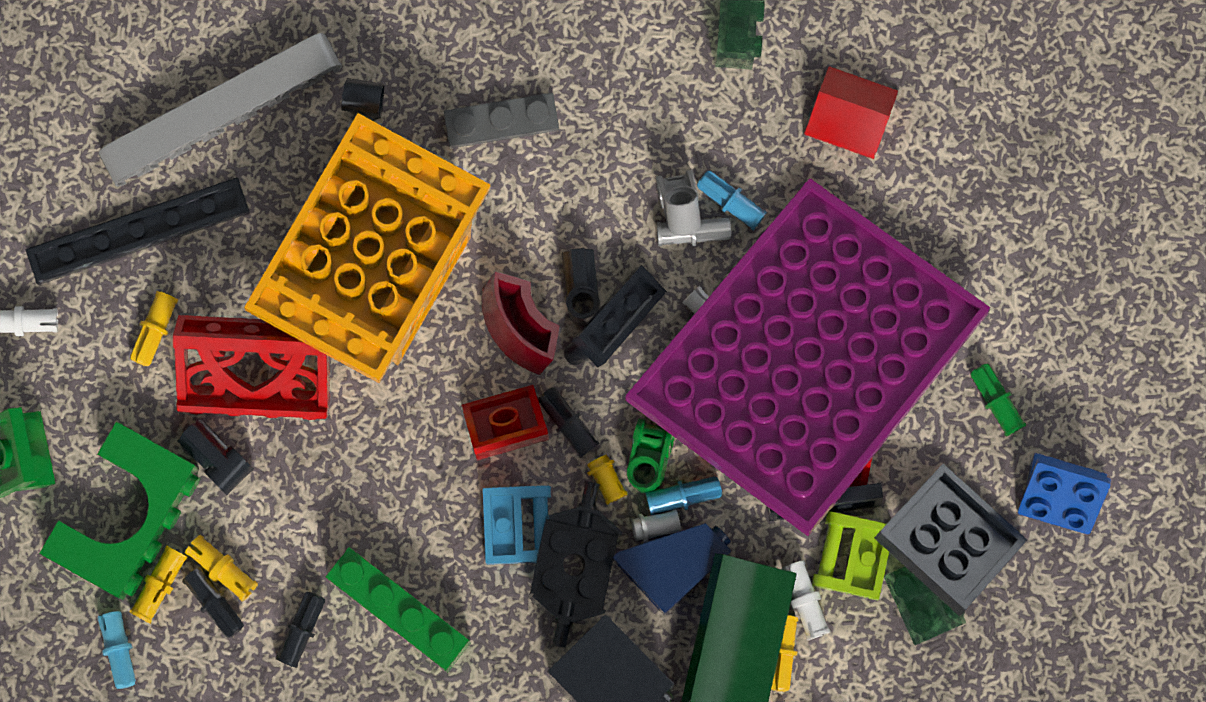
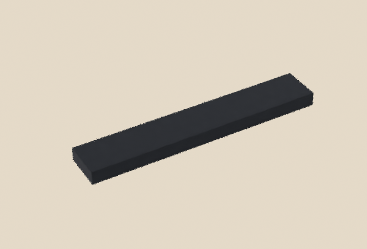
[25,177,250,285]

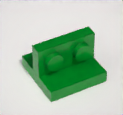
[0,407,56,498]

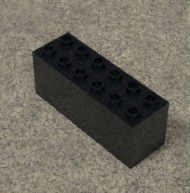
[547,614,674,702]

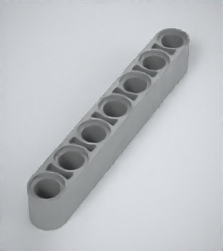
[98,33,342,187]

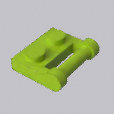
[812,512,889,601]

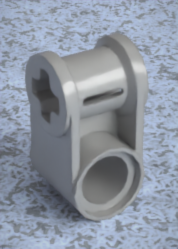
[655,169,701,236]

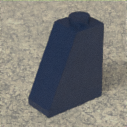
[612,523,731,615]

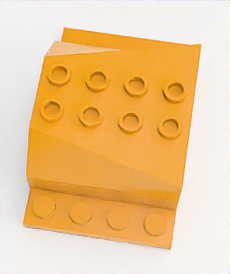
[244,113,491,383]

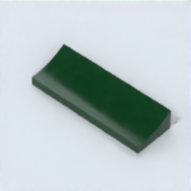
[681,553,797,702]

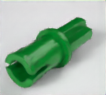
[970,363,1027,437]

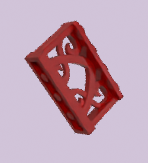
[173,315,330,420]

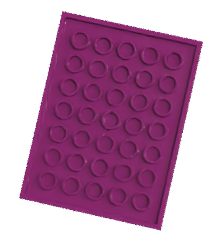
[625,178,991,536]

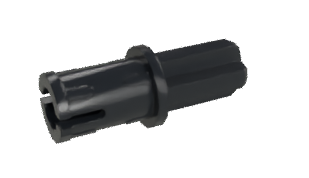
[538,387,600,458]
[182,566,244,638]
[275,591,325,668]

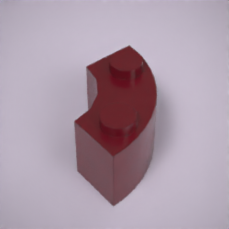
[481,271,560,375]

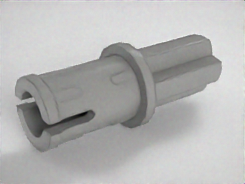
[657,218,731,246]

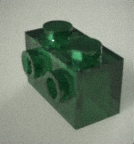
[715,0,765,70]

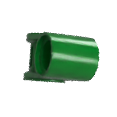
[627,418,675,493]

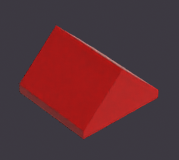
[804,66,898,159]
[461,385,549,460]

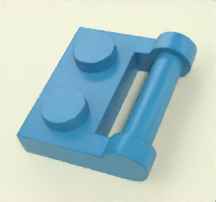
[483,486,551,565]

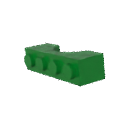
[326,547,471,673]

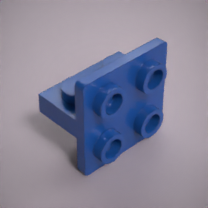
[1018,453,1111,534]

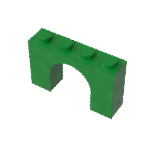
[39,421,200,600]

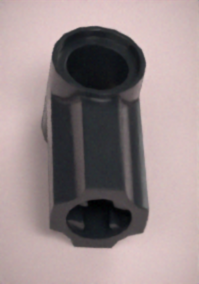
[341,78,385,121]
[561,248,601,326]
[177,419,254,495]

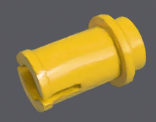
[587,454,628,505]

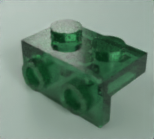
[884,566,966,646]

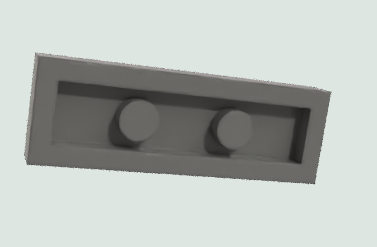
[444,93,559,149]

